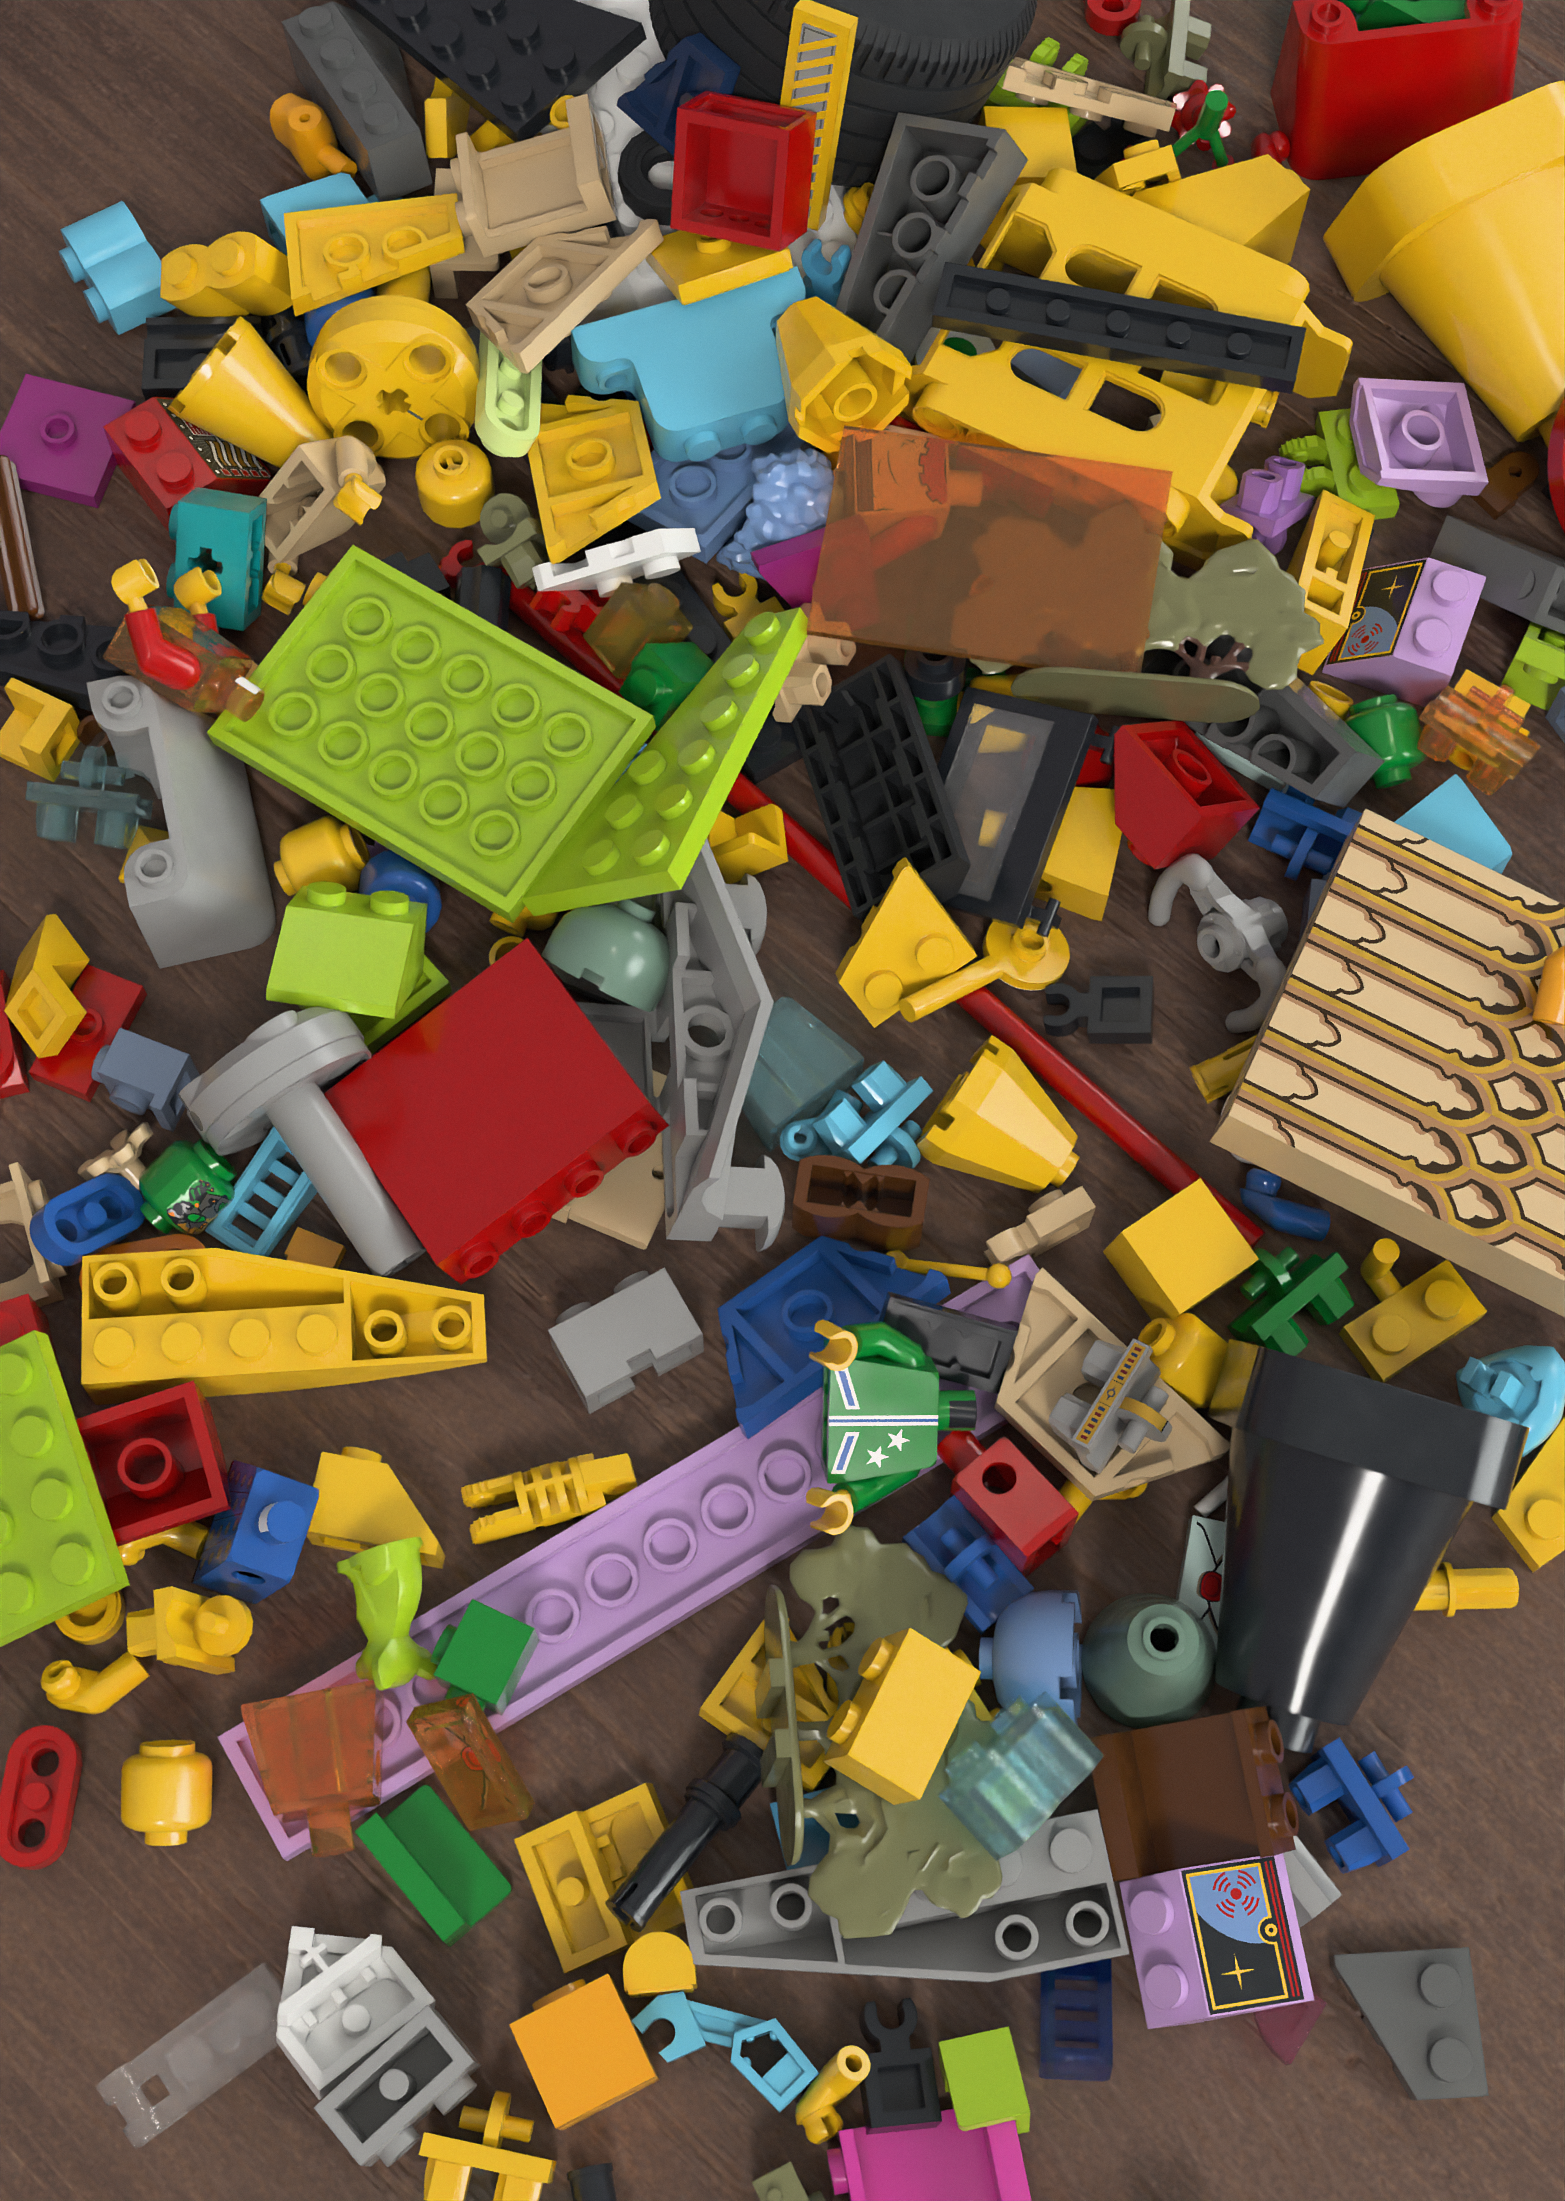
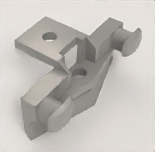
[576,839,785,1252]

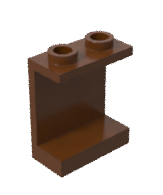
[1085,1706,1299,1881]

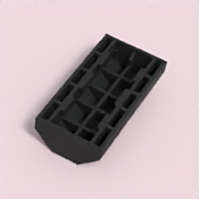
[792,653,971,922]

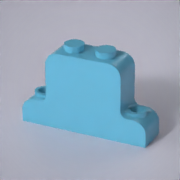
[571,266,806,462]

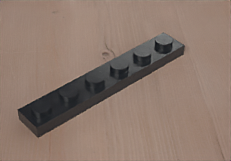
[932,262,1306,394]

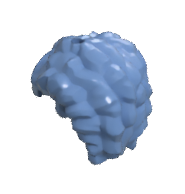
[716,448,845,581]

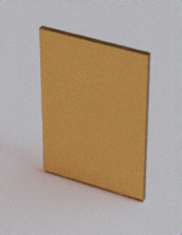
[806,425,1173,673]

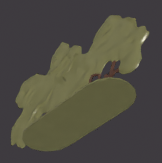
[950,502,1324,723]

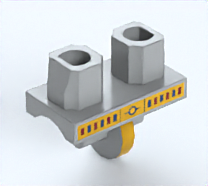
[1048,1338,1172,1474]

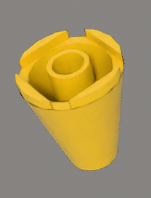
[167,315,333,469]

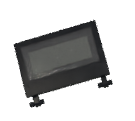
[937,686,1120,938]

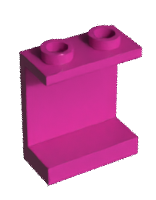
[826,2109,1032,2201]

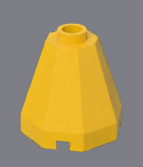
[776,296,912,453]
[915,1035,1080,1193]

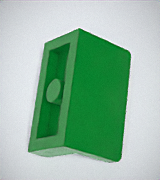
[354,1785,512,1947]

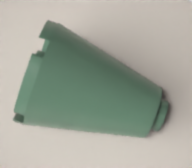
[1081,1593,1217,1729]

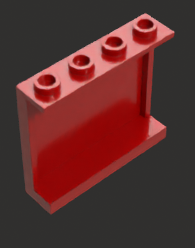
[324,938,669,1285]

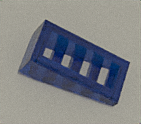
[1039,1958,1113,2081]

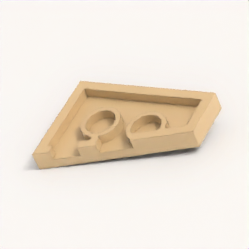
[1002,57,1177,137]

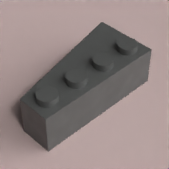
[835,112,1028,363]

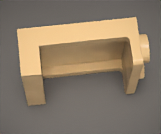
[450,94,617,258]

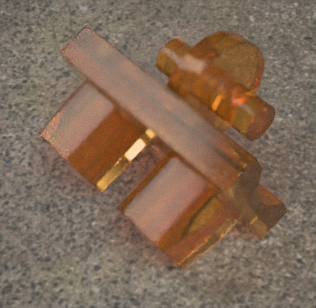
[1417,684,1541,795]

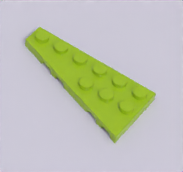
[522,607,812,916]

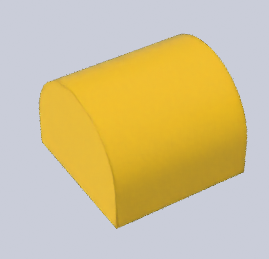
[623,1931,697,1998]

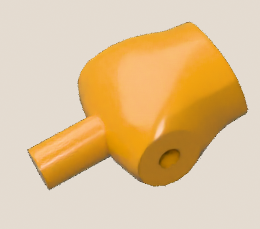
[270,93,357,181]

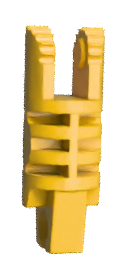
[461,1453,637,1545]

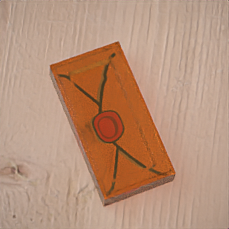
[406,1693,535,1831]

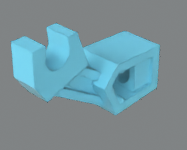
[632,1991,819,2113]

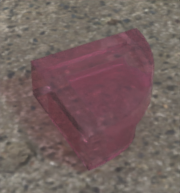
[1253,1994,1327,2066]

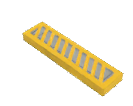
[780,0,858,232]

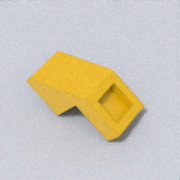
[4,914,90,1058]

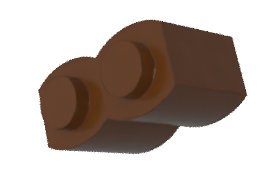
[792,1155,930,1251]

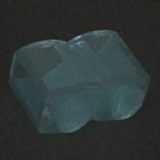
[938,1691,1104,1861]

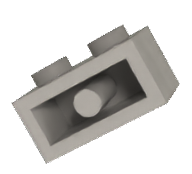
[314,2005,482,2167]

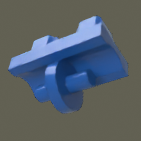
[1248,784,1362,882]
[902,1495,1034,1635]
[1288,1737,1414,1874]

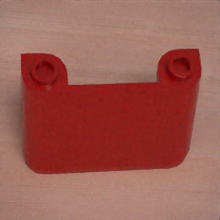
[1270,0,1523,180]

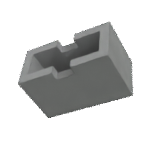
[548,1267,704,1414]

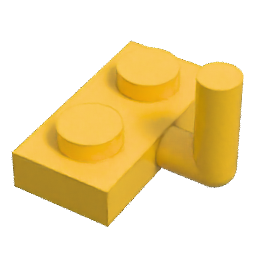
[1339,1238,1487,1383]

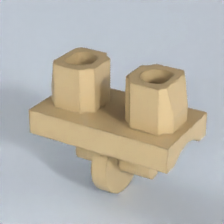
[773,603,856,723]

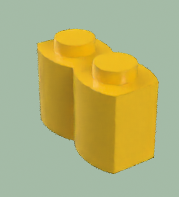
[160,232,292,317]

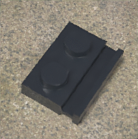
[141,316,265,401]

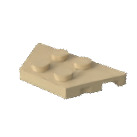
[466,219,664,374]
[994,1267,1230,1501]

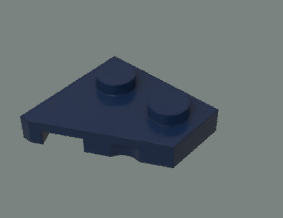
[616,32,741,156]

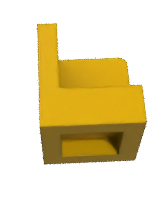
[0,678,81,782]
[707,804,788,884]

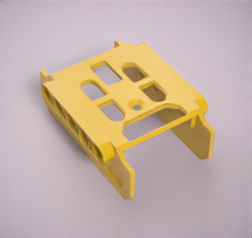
[898,168,1353,571]

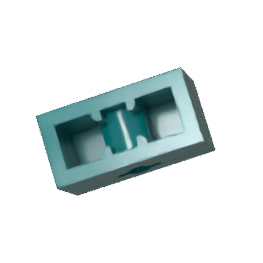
[166,487,267,631]

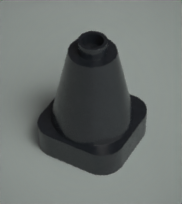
[1207,1339,1530,1753]

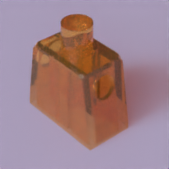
[241,1680,384,1857]

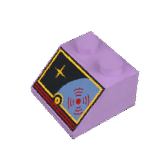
[1322,557,1486,711]
[1119,1853,1314,2029]

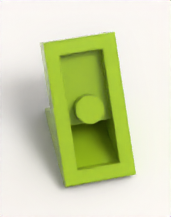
[1501,621,1565,711]

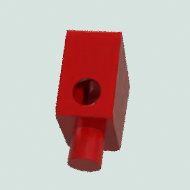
[937,1431,1079,1578]

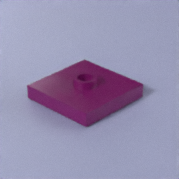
[0,374,137,508]

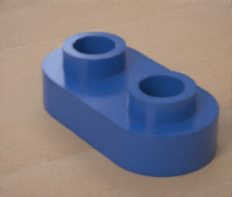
[29,1173,145,1266]

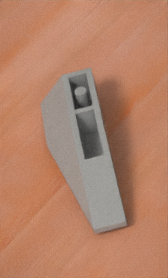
[680,1809,1129,1983]

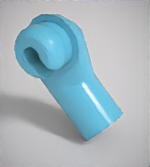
[780,1089,864,1161]

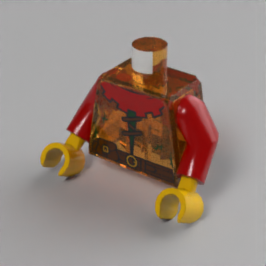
[103,559,265,722]

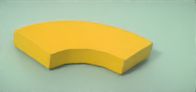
[424,77,470,158]

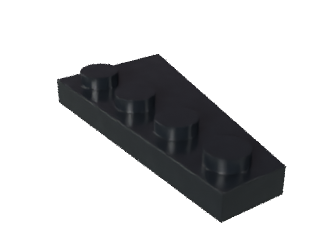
[0,610,191,711]

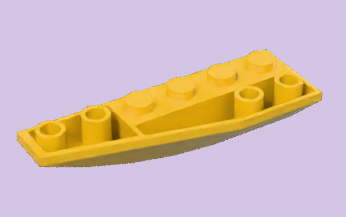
[81,1248,487,1405]

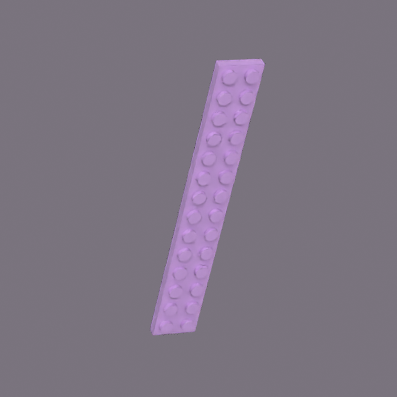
[218,1254,1039,1861]

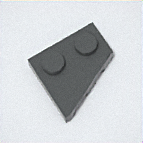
[1329,1947,1489,2101]

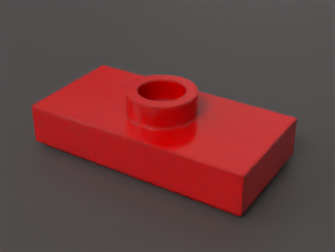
[29,964,147,1102]

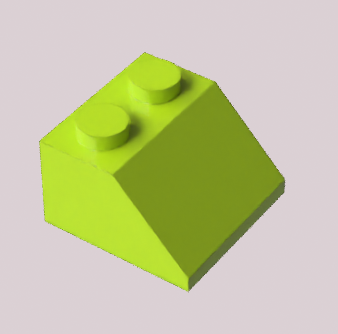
[266,881,428,1019]

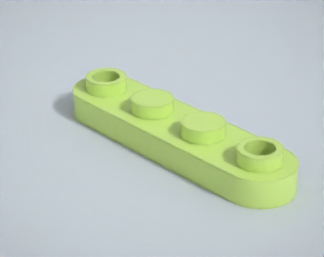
[475,331,542,457]

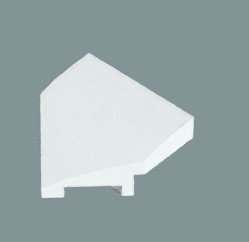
[276,1926,435,2100]

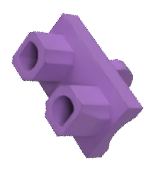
[1220,455,1314,556]

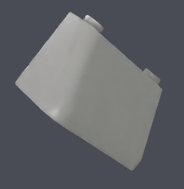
[87,676,276,969]

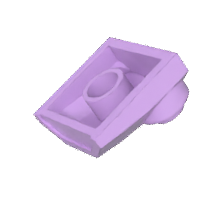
[1349,378,1489,508]

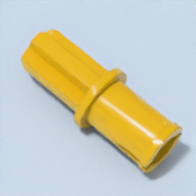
[1413,1562,1519,1617]

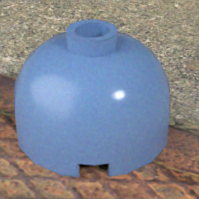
[979,1590,1083,1731]

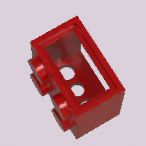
[670,90,817,252]

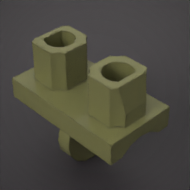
[1120,0,1212,100]
[477,493,562,590]

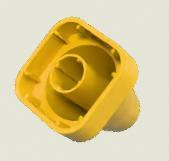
[1323,81,1565,448]

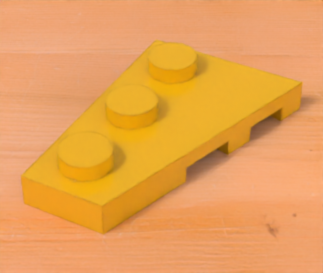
[284,193,465,317]

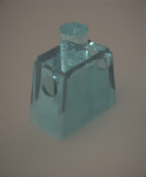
[742,996,864,1152]

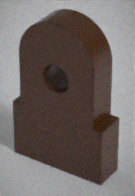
[1469,451,1540,520]

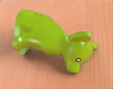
[336,1537,438,1691]

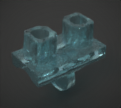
[25,746,153,850]

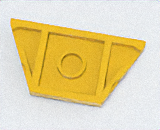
[527,395,661,564]

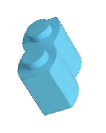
[58,201,176,335]

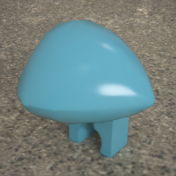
[1456,1345,1565,1457]

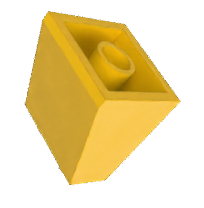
[1132,154,1310,265]

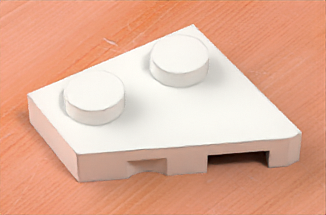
[532,528,701,597]

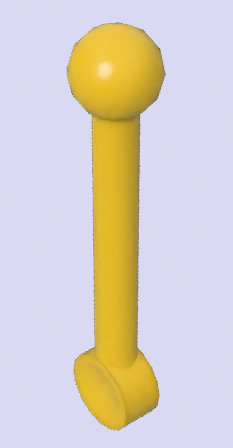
[886,1250,1012,1289]

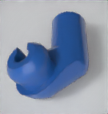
[1240,1168,1330,1242]

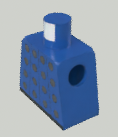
[191,1460,319,1604]

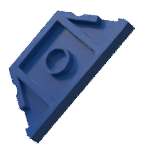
[717,1236,951,1439]

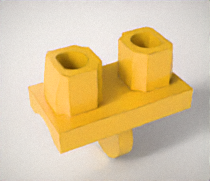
[126,1586,253,1675]
[419,2090,557,2201]

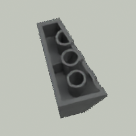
[281,1,433,202]
[1137,635,1385,808]

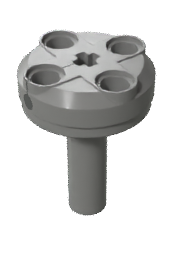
[178,1006,426,1278]

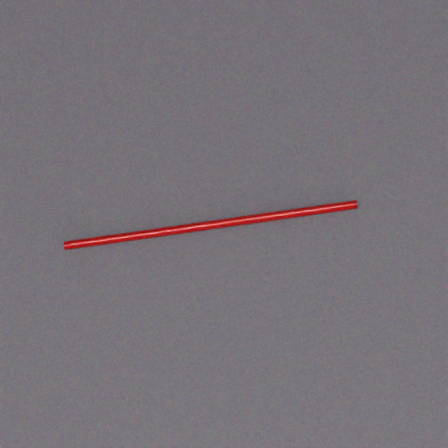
[497,567,1265,1249]

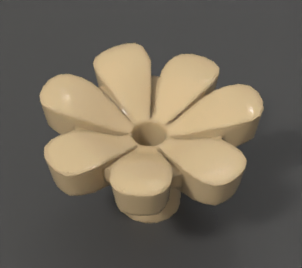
[77,1122,154,1190]

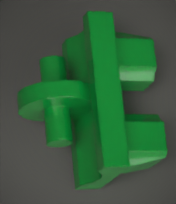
[1227,1246,1354,1356]

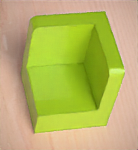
[939,2026,1030,2134]

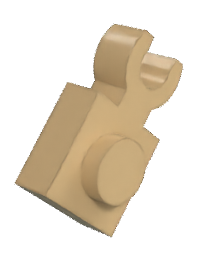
[983,1186,1096,1266]

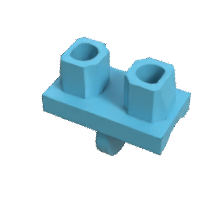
[812,1060,933,1169]

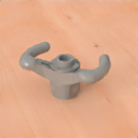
[1148,853,1288,1034]

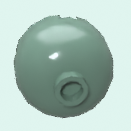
[541,899,670,1012]

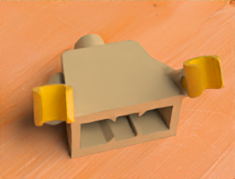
[259,435,386,615]

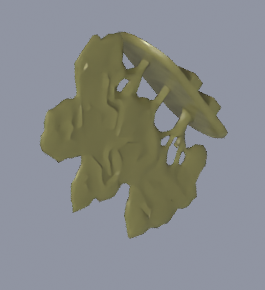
[755,1524,1017,1939]

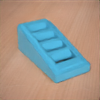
[205,1127,317,1257]

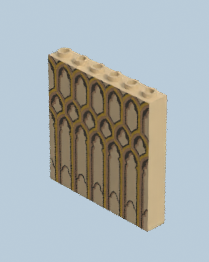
[1210,809,1565,1317]

